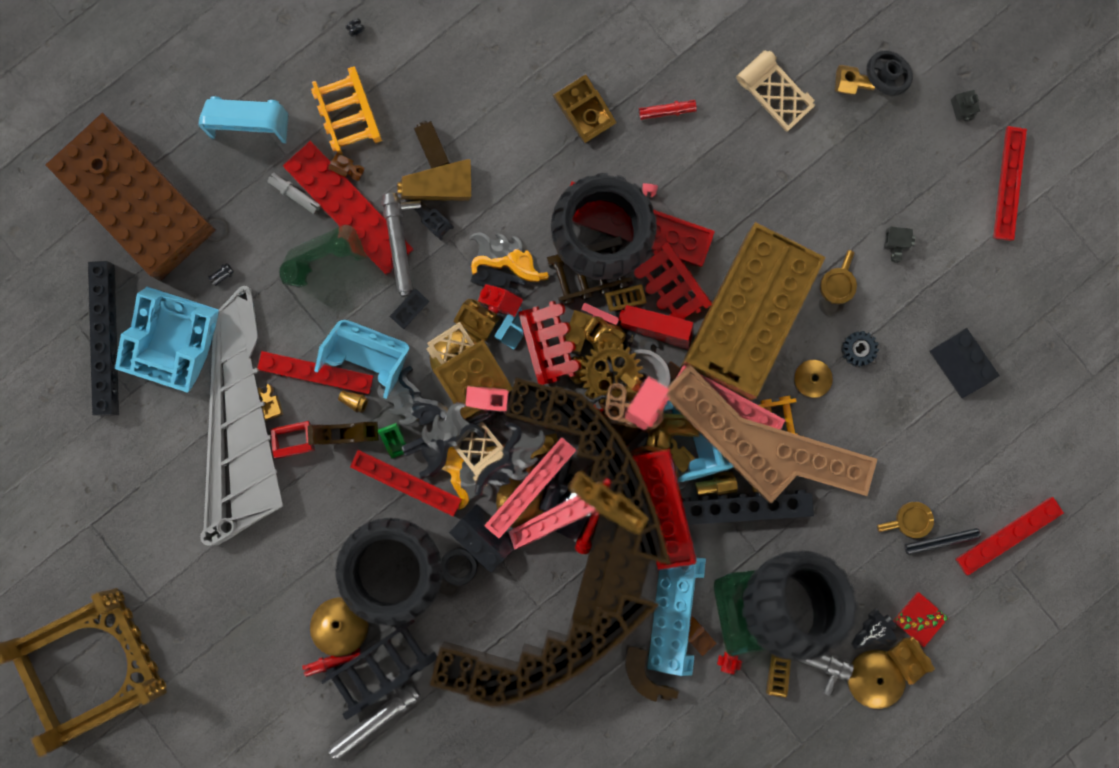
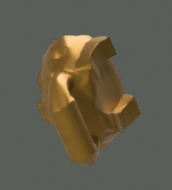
[583,316,625,358]

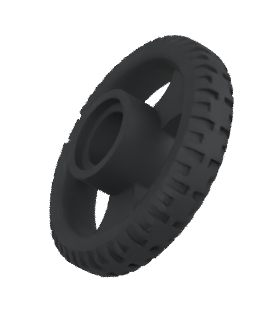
[866,50,913,96]

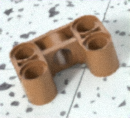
[604,383,664,429]

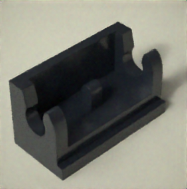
[389,288,430,329]

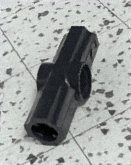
[539,458,573,513]

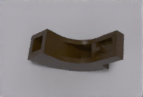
[307,422,379,445]
[625,645,679,702]

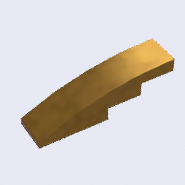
[569,471,648,534]

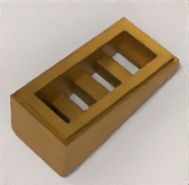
[605,284,647,312]
[766,654,791,698]

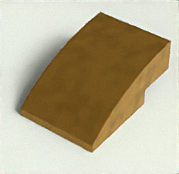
[552,74,617,143]

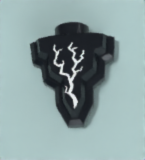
[851,608,898,650]

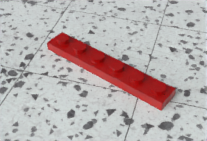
[993,126,1027,241]
[257,351,374,395]
[350,450,462,517]
[955,497,1064,576]

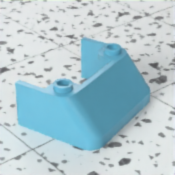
[198,96,288,143]
[314,320,409,399]
[664,401,733,483]

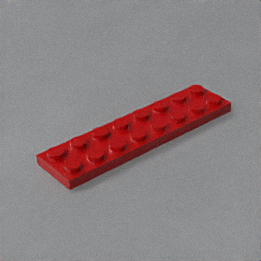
[283,141,414,276]
[570,181,715,268]

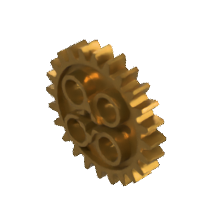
[580,342,643,403]

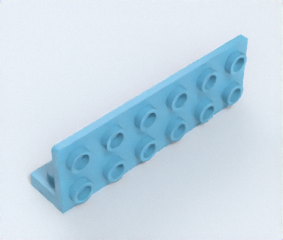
[648,557,706,676]

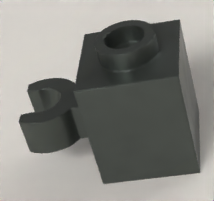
[951,90,980,122]
[884,226,915,263]

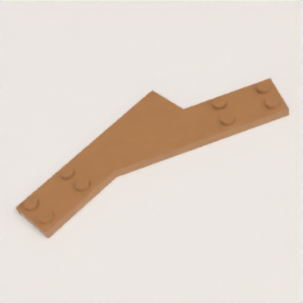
[667,365,877,503]

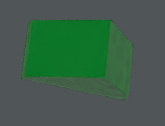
[378,423,406,459]

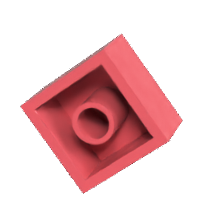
[625,377,669,430]

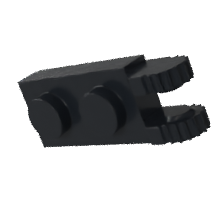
[471,265,526,297]

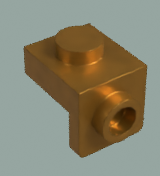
[621,372,643,404]

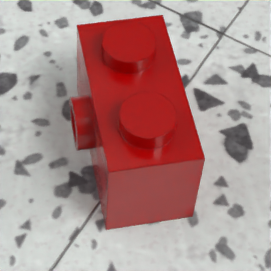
[478,284,523,317]

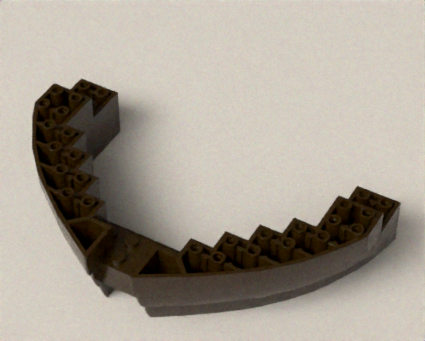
[429,378,670,708]

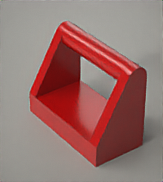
[271,421,315,459]

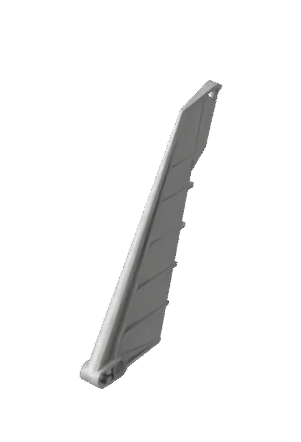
[200,286,283,546]

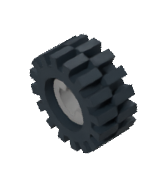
[841,331,879,367]

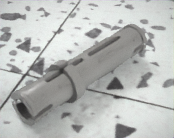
[267,173,321,215]

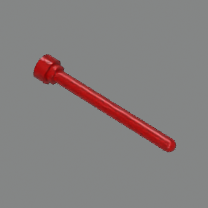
[575,479,611,555]

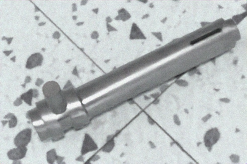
[381,193,421,297]
[749,634,853,696]
[328,672,421,759]

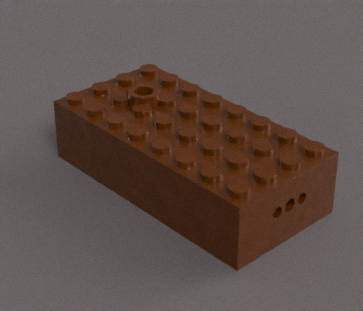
[45,112,216,282]

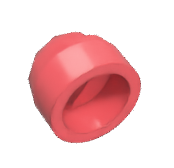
[642,183,658,198]

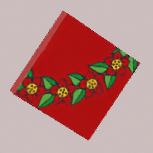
[893,592,949,648]

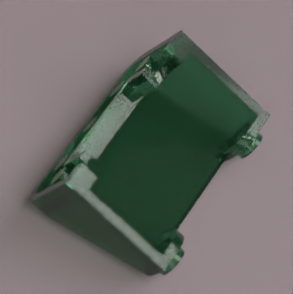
[279,225,367,288]
[713,570,768,656]

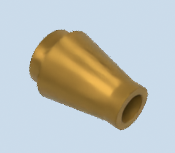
[338,390,368,413]

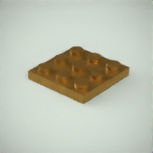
[433,339,513,419]

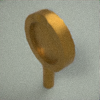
[820,250,857,305]
[877,502,934,538]

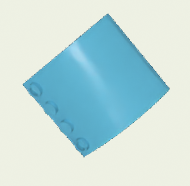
[115,287,219,393]

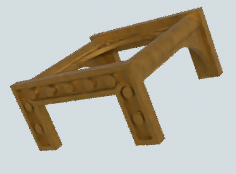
[0,588,167,758]

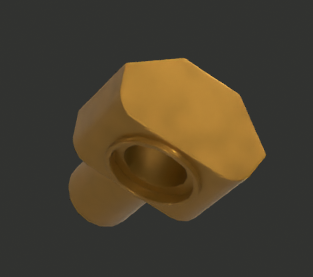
[835,65,875,95]
[695,471,738,496]

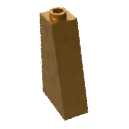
[397,159,471,201]

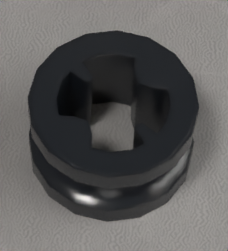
[346,19,365,36]

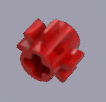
[717,651,742,674]

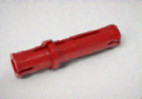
[639,99,697,120]
[302,648,361,677]

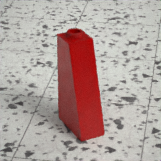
[619,305,694,350]

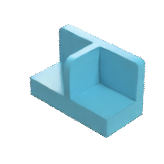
[494,307,524,350]

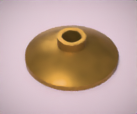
[794,360,833,398]

